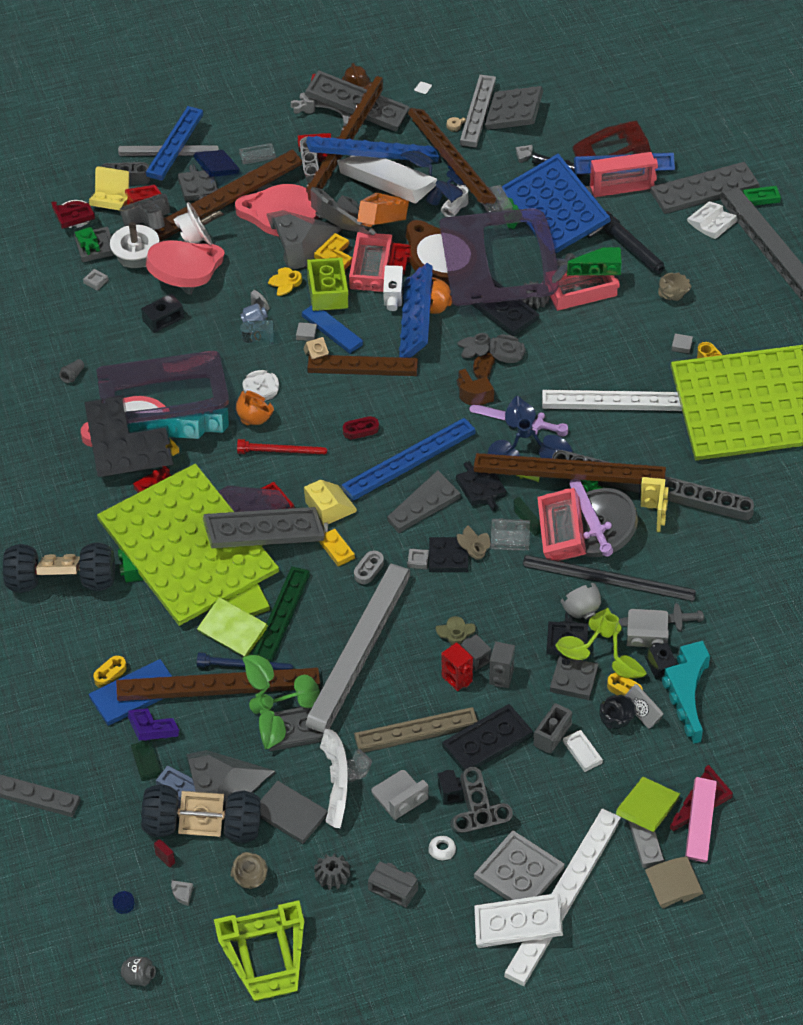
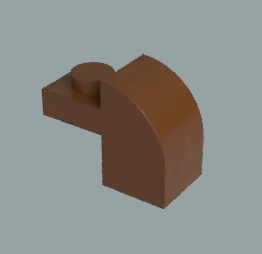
[457,369,494,405]

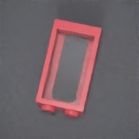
[590,152,658,197]
[349,232,392,292]
[545,271,620,311]
[537,488,586,561]

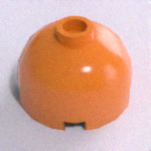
[430,277,453,314]
[236,390,274,425]

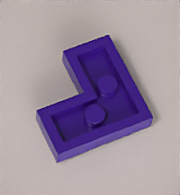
[128,708,179,741]

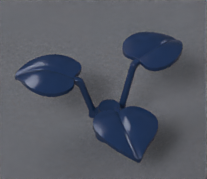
[401,151,467,206]
[488,396,572,459]

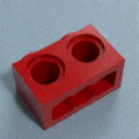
[441,642,473,692]

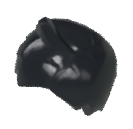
[599,695,636,729]

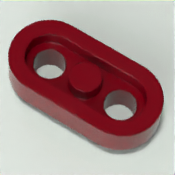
[342,416,379,439]

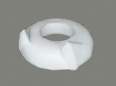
[428,836,456,860]

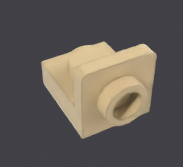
[303,337,329,359]

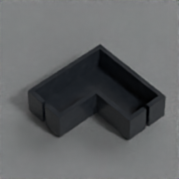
[84,395,174,477]

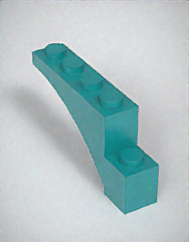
[127,407,229,439]
[662,641,710,744]

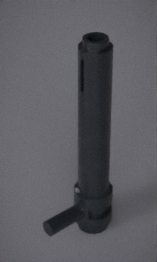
[587,210,665,274]

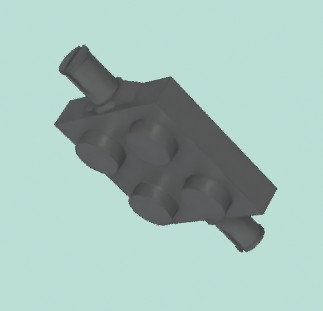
[178,164,218,201]

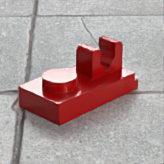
[125,185,162,205]
[133,466,171,493]

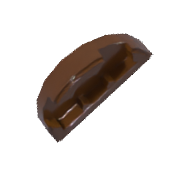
[473,352,496,379]

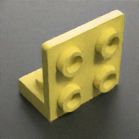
[89,166,129,210]
[641,477,669,532]

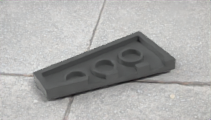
[387,470,461,533]

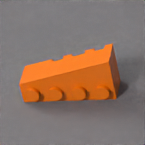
[357,193,409,227]

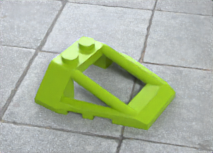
[214,900,304,1001]

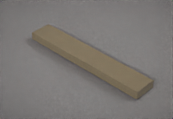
[354,707,478,753]

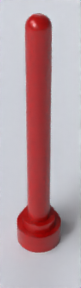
[237,439,327,455]

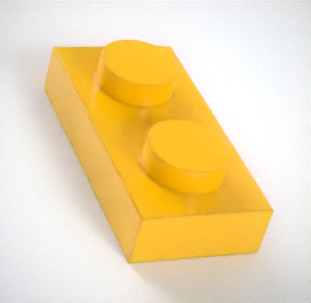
[319,529,355,567]

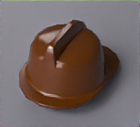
[342,63,370,90]

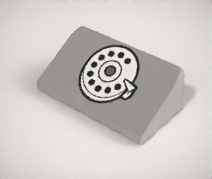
[625,684,663,729]

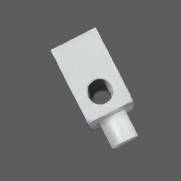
[383,266,403,311]

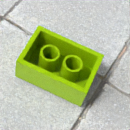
[307,257,348,311]

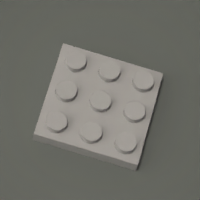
[474,831,564,900]

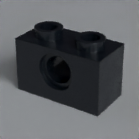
[141,293,184,333]

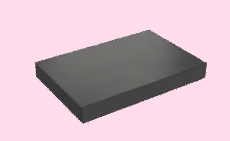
[269,707,324,751]
[260,781,328,844]

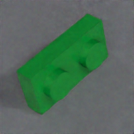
[743,186,781,206]

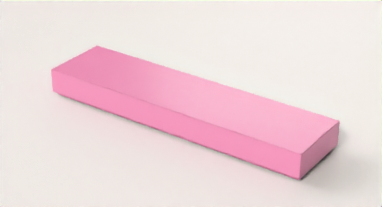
[685,777,717,863]

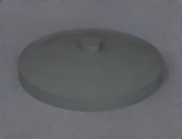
[561,488,638,557]

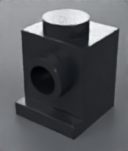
[437,770,464,805]

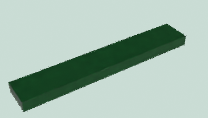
[253,566,310,662]

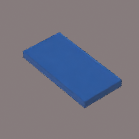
[89,659,172,726]

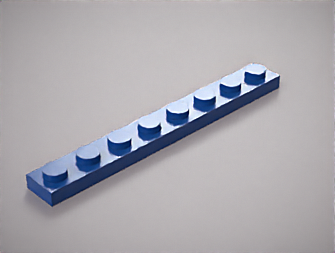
[306,136,439,162]
[342,418,475,501]

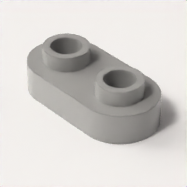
[354,551,384,584]

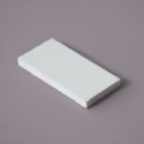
[475,893,563,948]

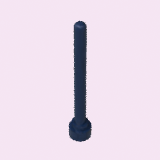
[197,652,294,670]

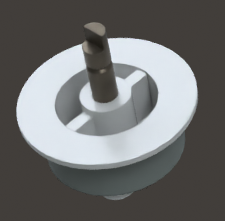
[110,222,159,268]

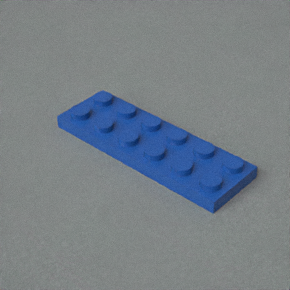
[399,263,433,358]

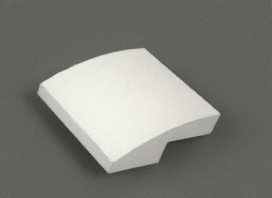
[687,201,738,239]

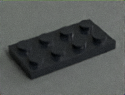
[464,276,539,336]
[442,704,533,774]

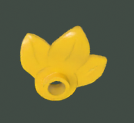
[268,267,302,296]

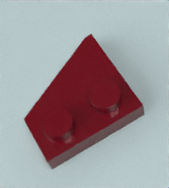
[51,202,95,229]

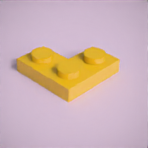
[314,233,353,270]

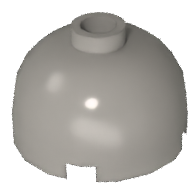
[561,583,601,620]

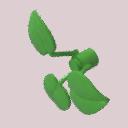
[242,655,320,750]

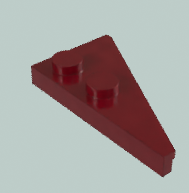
[670,765,733,831]

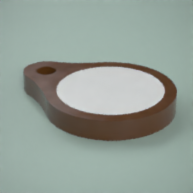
[406,220,477,285]

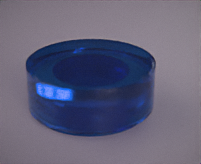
[112,891,135,914]

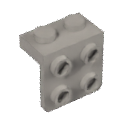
[627,609,669,647]
[372,770,428,820]

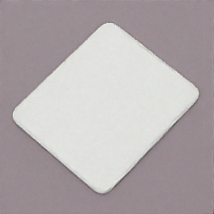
[414,82,432,94]

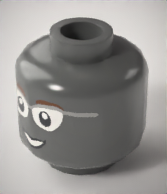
[121,956,156,986]

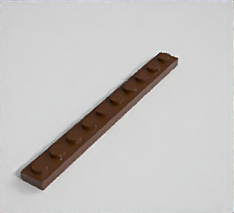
[306,76,383,201]
[408,108,497,204]
[154,149,302,242]
[474,453,666,484]
[116,668,320,701]

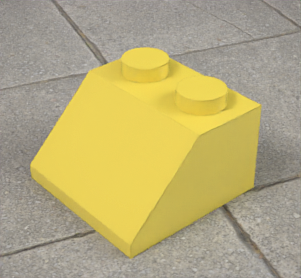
[304,480,357,526]

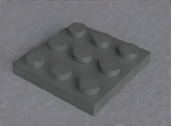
[485,86,543,130]

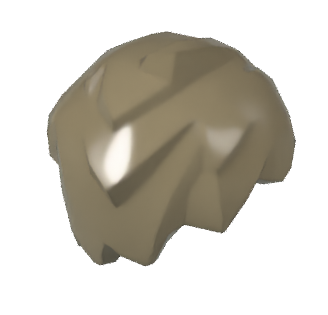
[658,272,691,301]
[230,852,268,889]

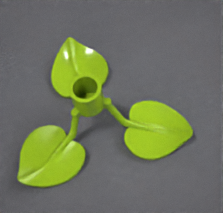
[555,608,647,678]

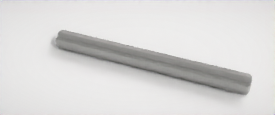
[118,145,219,156]

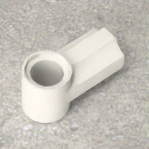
[441,185,468,219]

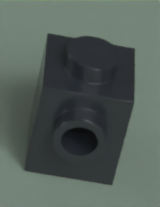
[645,643,677,678]

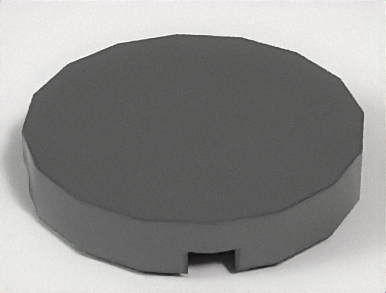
[489,334,526,363]

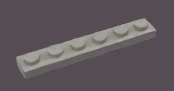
[460,75,496,147]

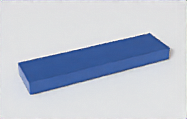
[302,305,363,354]

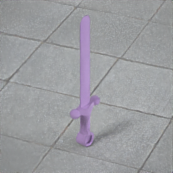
[469,405,568,437]
[569,479,613,556]

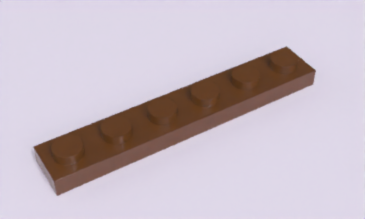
[307,355,418,376]

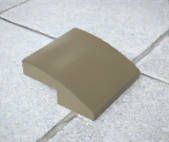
[645,856,704,909]

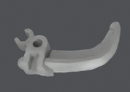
[291,91,352,126]

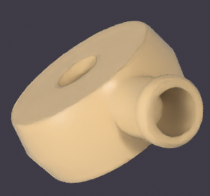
[446,117,466,132]

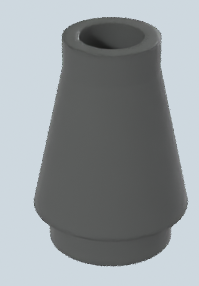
[59,359,85,383]

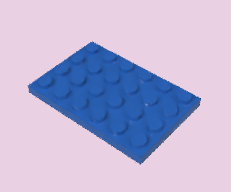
[500,154,611,256]

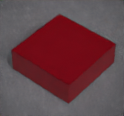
[154,839,175,868]

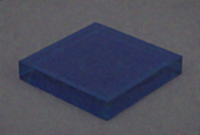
[194,150,240,177]

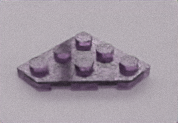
[218,486,290,512]

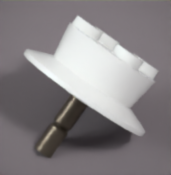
[174,202,223,245]

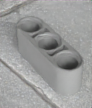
[300,137,320,183]

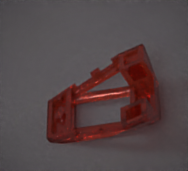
[572,120,651,157]

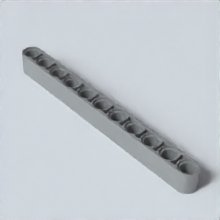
[306,563,410,733]

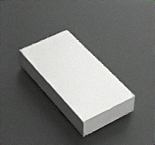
[563,730,603,772]

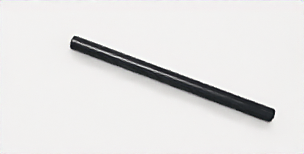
[523,555,696,601]

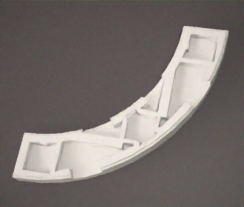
[320,729,348,828]

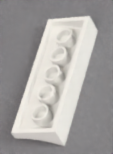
[337,156,437,204]

